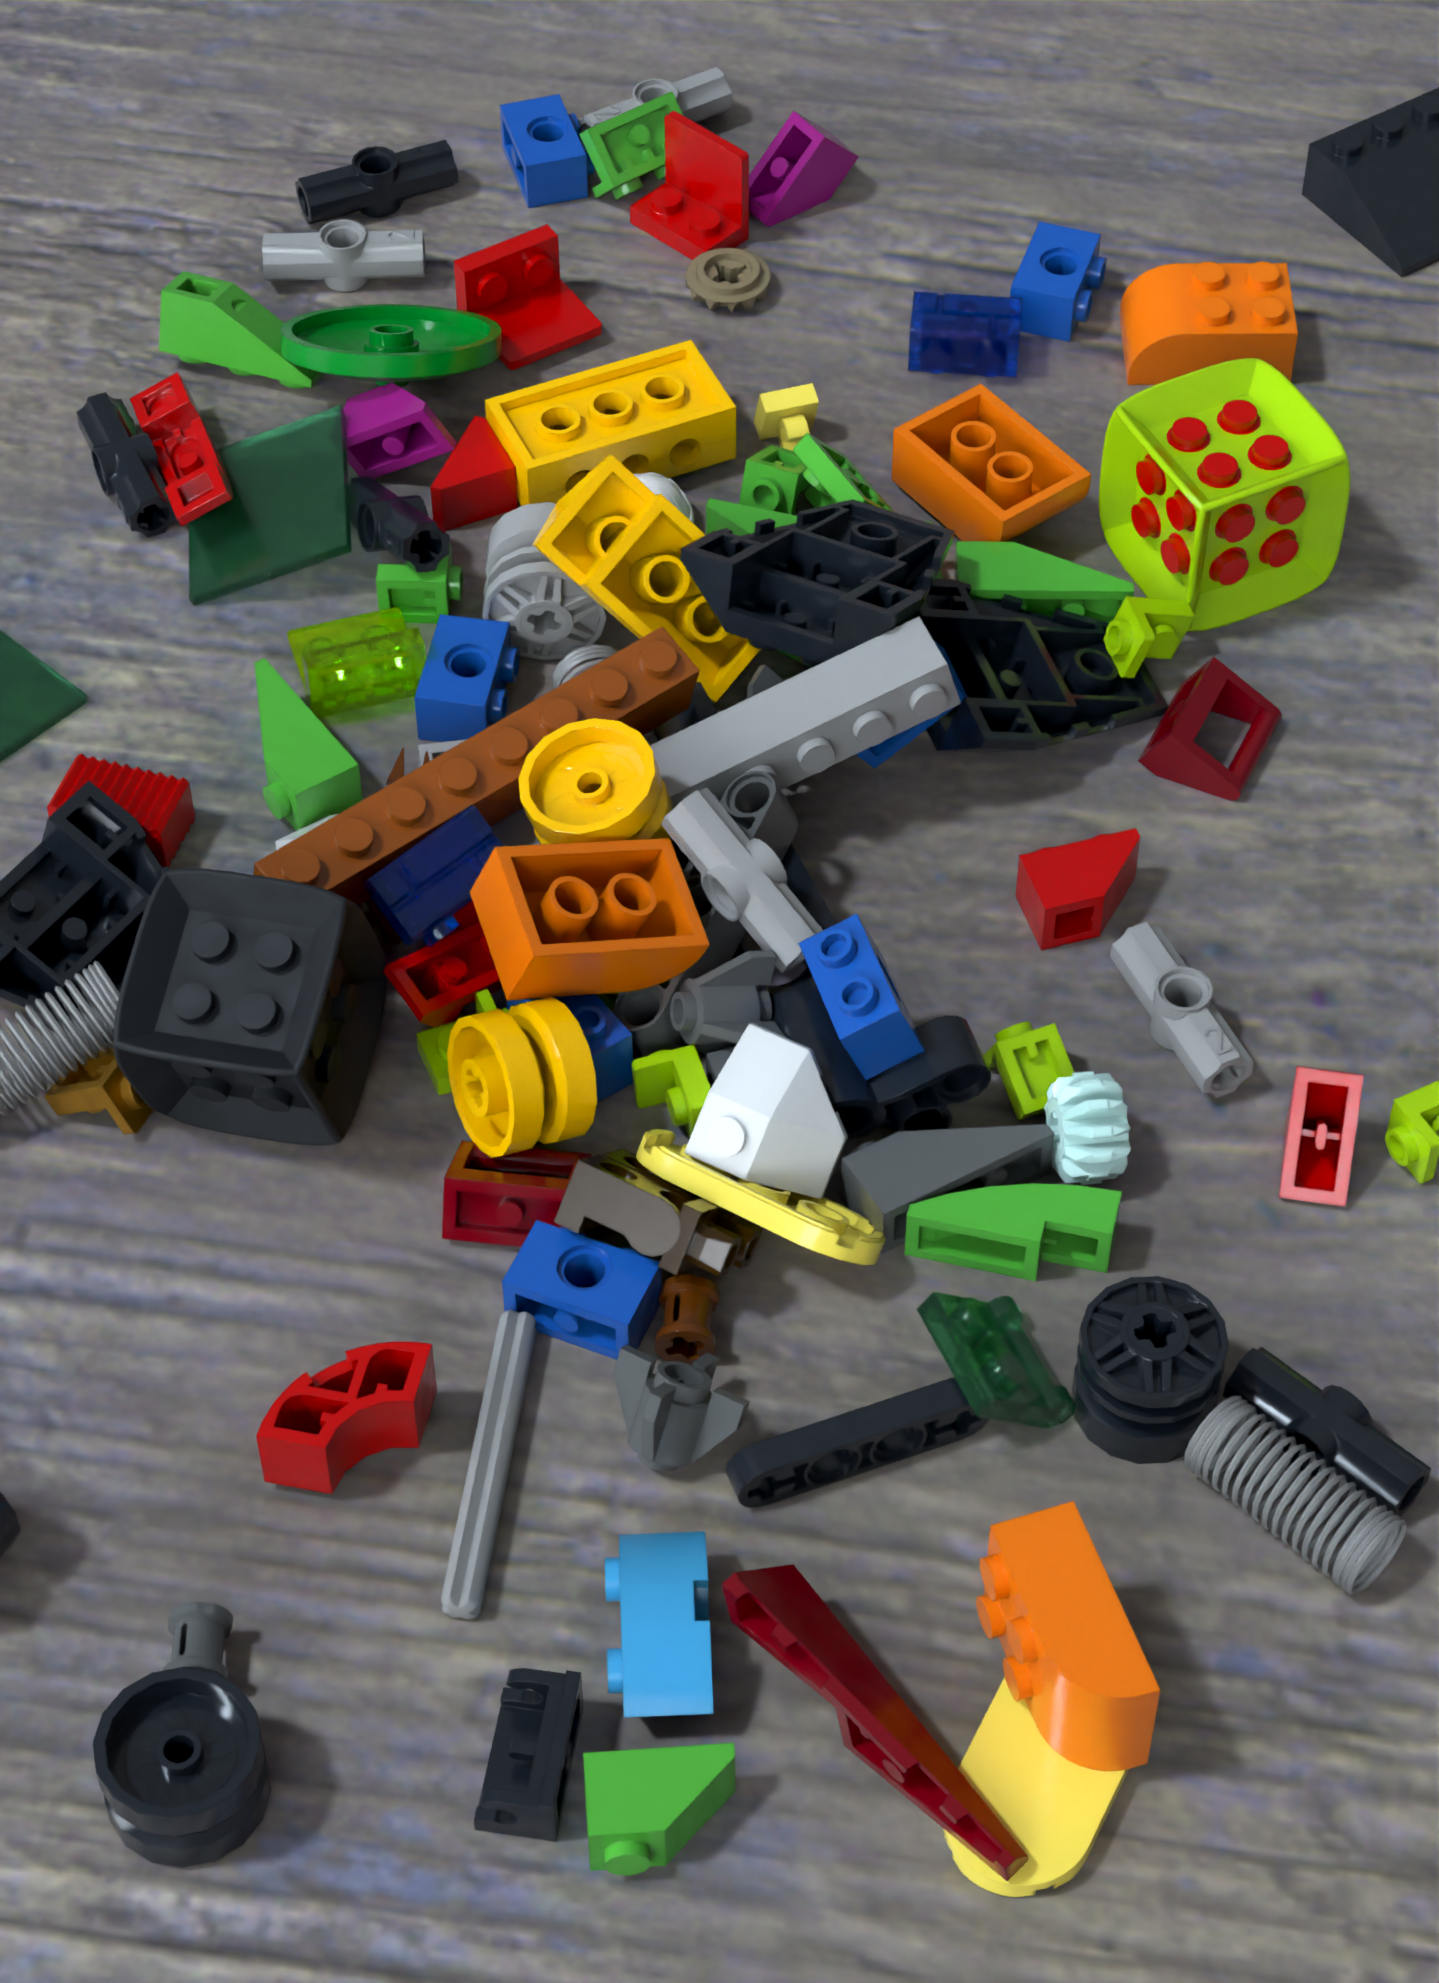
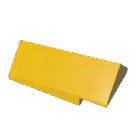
[532,454,761,703]

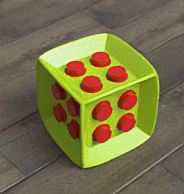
[1098,358,1351,632]

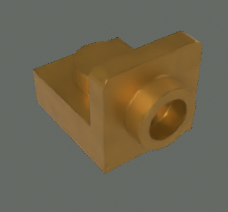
[44,1048,154,1135]

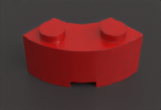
[256,1341,437,1494]

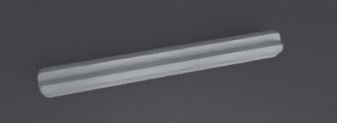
[441,1310,537,1620]

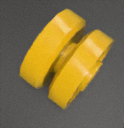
[518,718,673,844]
[447,996,597,1158]

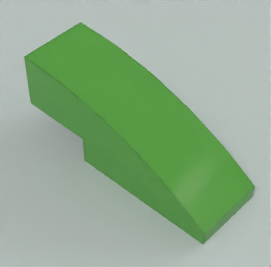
[904,1183,1122,1281]

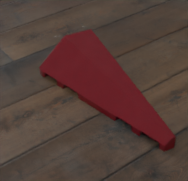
[722,1564,1028,1881]

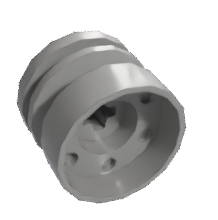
[482,502,607,661]

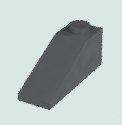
[840,1124,1054,1254]

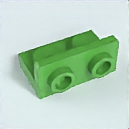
[579,91,683,200]
[793,433,894,512]

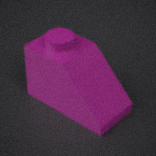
[749,111,859,227]
[332,382,457,479]

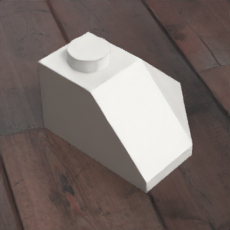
[684,1023,848,1199]

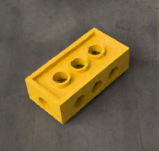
[485,340,736,506]

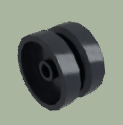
[93,1667,271,1868]

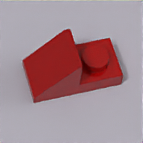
[383,922,502,1028]

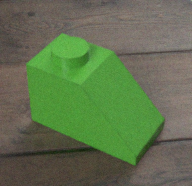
[583,1743,735,1876]

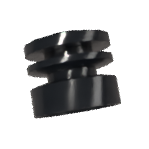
[1071,1276,1229,1464]

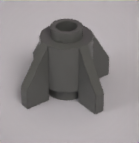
[670,951,785,1055]
[613,1344,750,1472]

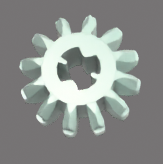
[1044,1071,1131,1185]

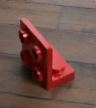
[630,111,749,260]
[454,224,602,370]

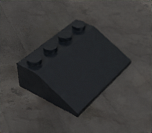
[1302,87,1439,277]

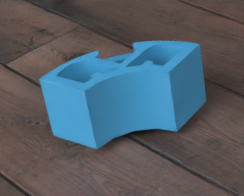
[605,1531,713,1717]

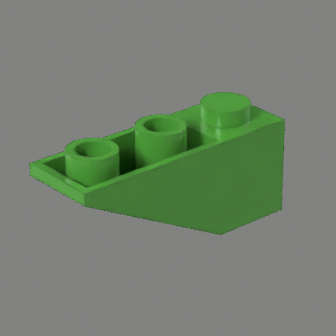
[159,271,325,389]

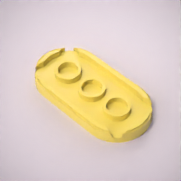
[636,1129,886,1265]
[943,1677,1129,1897]

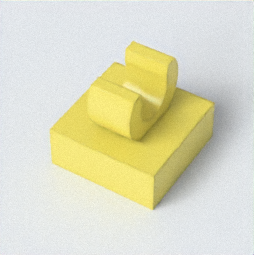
[754,383,819,451]

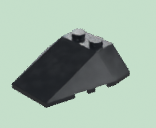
[680,499,954,667]
[897,578,1168,753]
[0,781,170,1043]

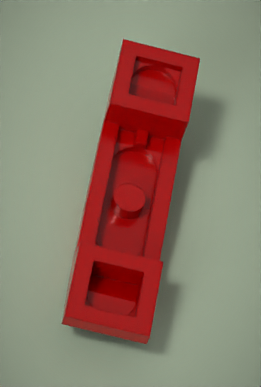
[130,372,233,526]

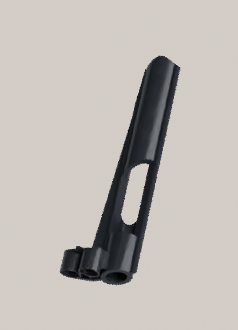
[648,682,991,1139]

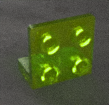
[287,607,426,718]

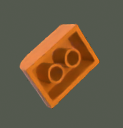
[1119,261,1298,385]
[891,384,1091,542]
[470,838,710,1001]
[976,1501,1160,1771]

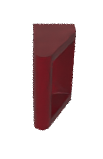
[1138,657,1282,801]
[442,1140,592,1247]

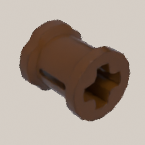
[654,1274,720,1365]

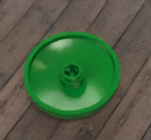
[280,304,502,387]

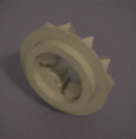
[686,248,771,313]

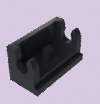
[474,1668,584,1842]

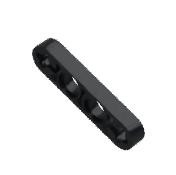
[725,1376,992,1508]

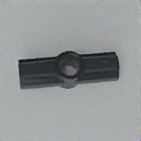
[295,139,458,225]
[76,392,176,538]
[338,476,449,572]
[1223,1347,1431,1517]

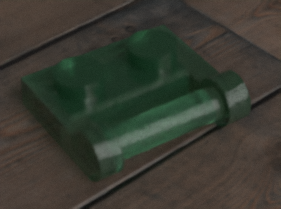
[916,1292,1076,1428]

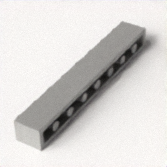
[474,617,961,863]

